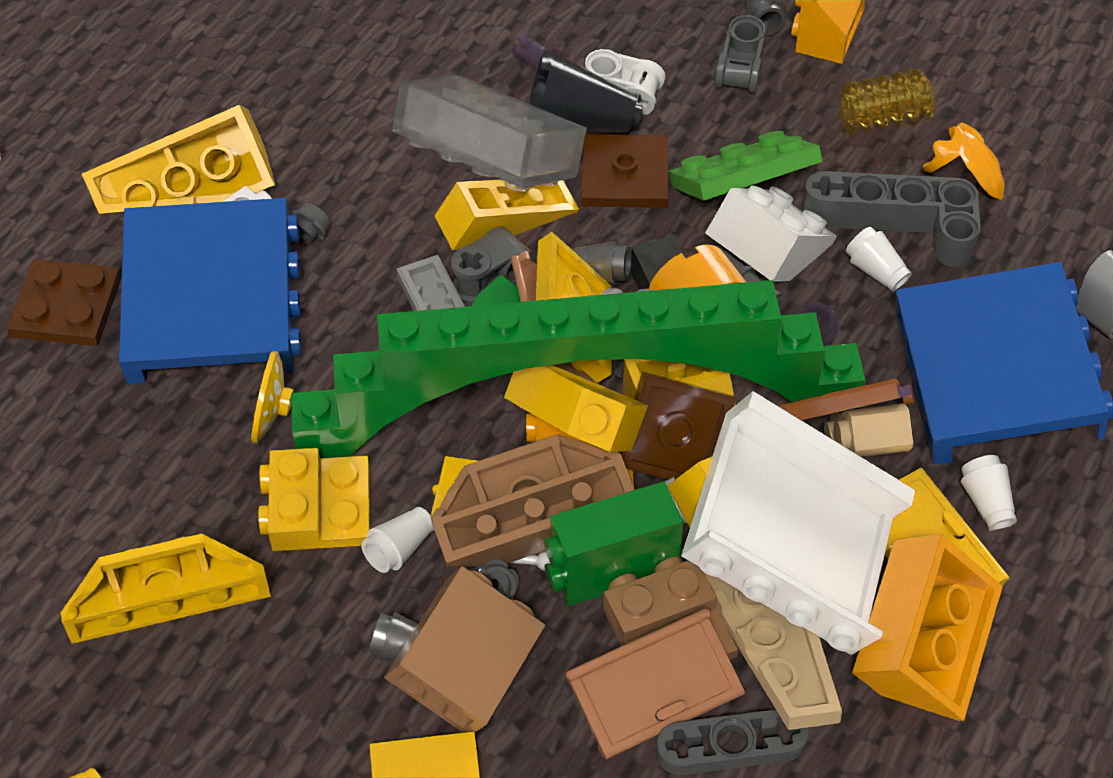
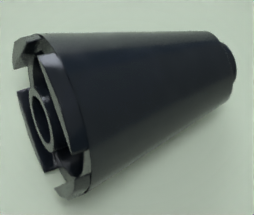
[523,50,643,135]

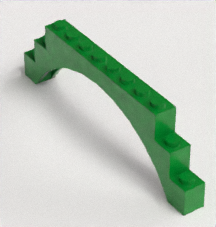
[291,280,866,458]

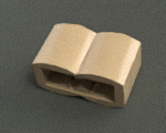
[824,403,913,457]

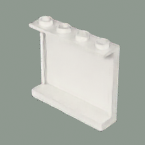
[681,391,915,655]

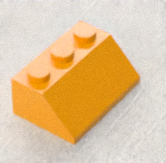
[852,534,1003,721]

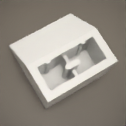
[705,185,837,282]

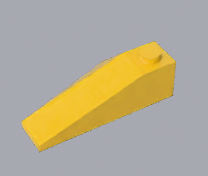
[82,105,275,214]

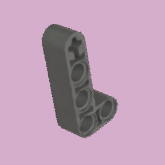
[802,171,980,268]

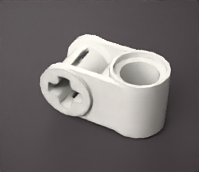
[585,49,666,115]

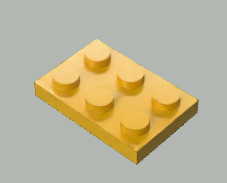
[536,232,612,383]

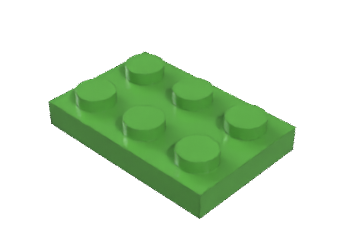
[668,131,823,201]

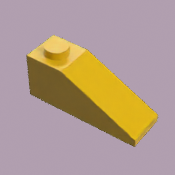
[435,176,579,250]
[504,365,648,452]

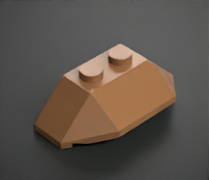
[431,434,635,567]

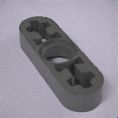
[656,710,809,775]

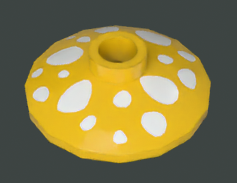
[251,351,294,444]

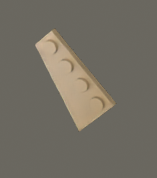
[704,573,842,730]

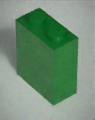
[544,481,683,607]

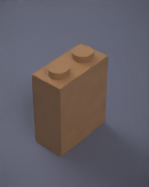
[384,566,545,733]

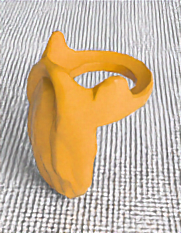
[922,123,1004,200]

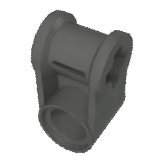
[715,15,765,94]
[451,227,536,305]

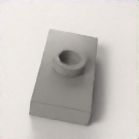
[396,255,465,311]

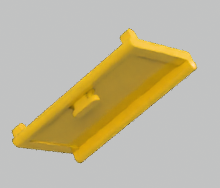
[884,468,1010,586]

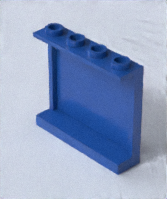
[119,198,302,384]
[896,262,1113,464]

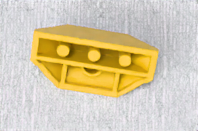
[61,534,271,644]

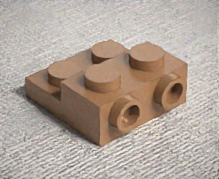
[603,557,738,660]

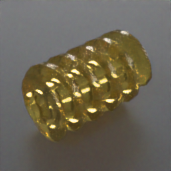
[840,68,935,136]

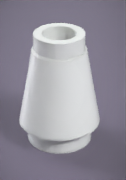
[846,227,912,292]
[961,455,1017,531]
[362,507,434,573]

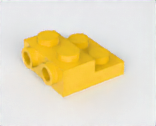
[259,448,370,551]

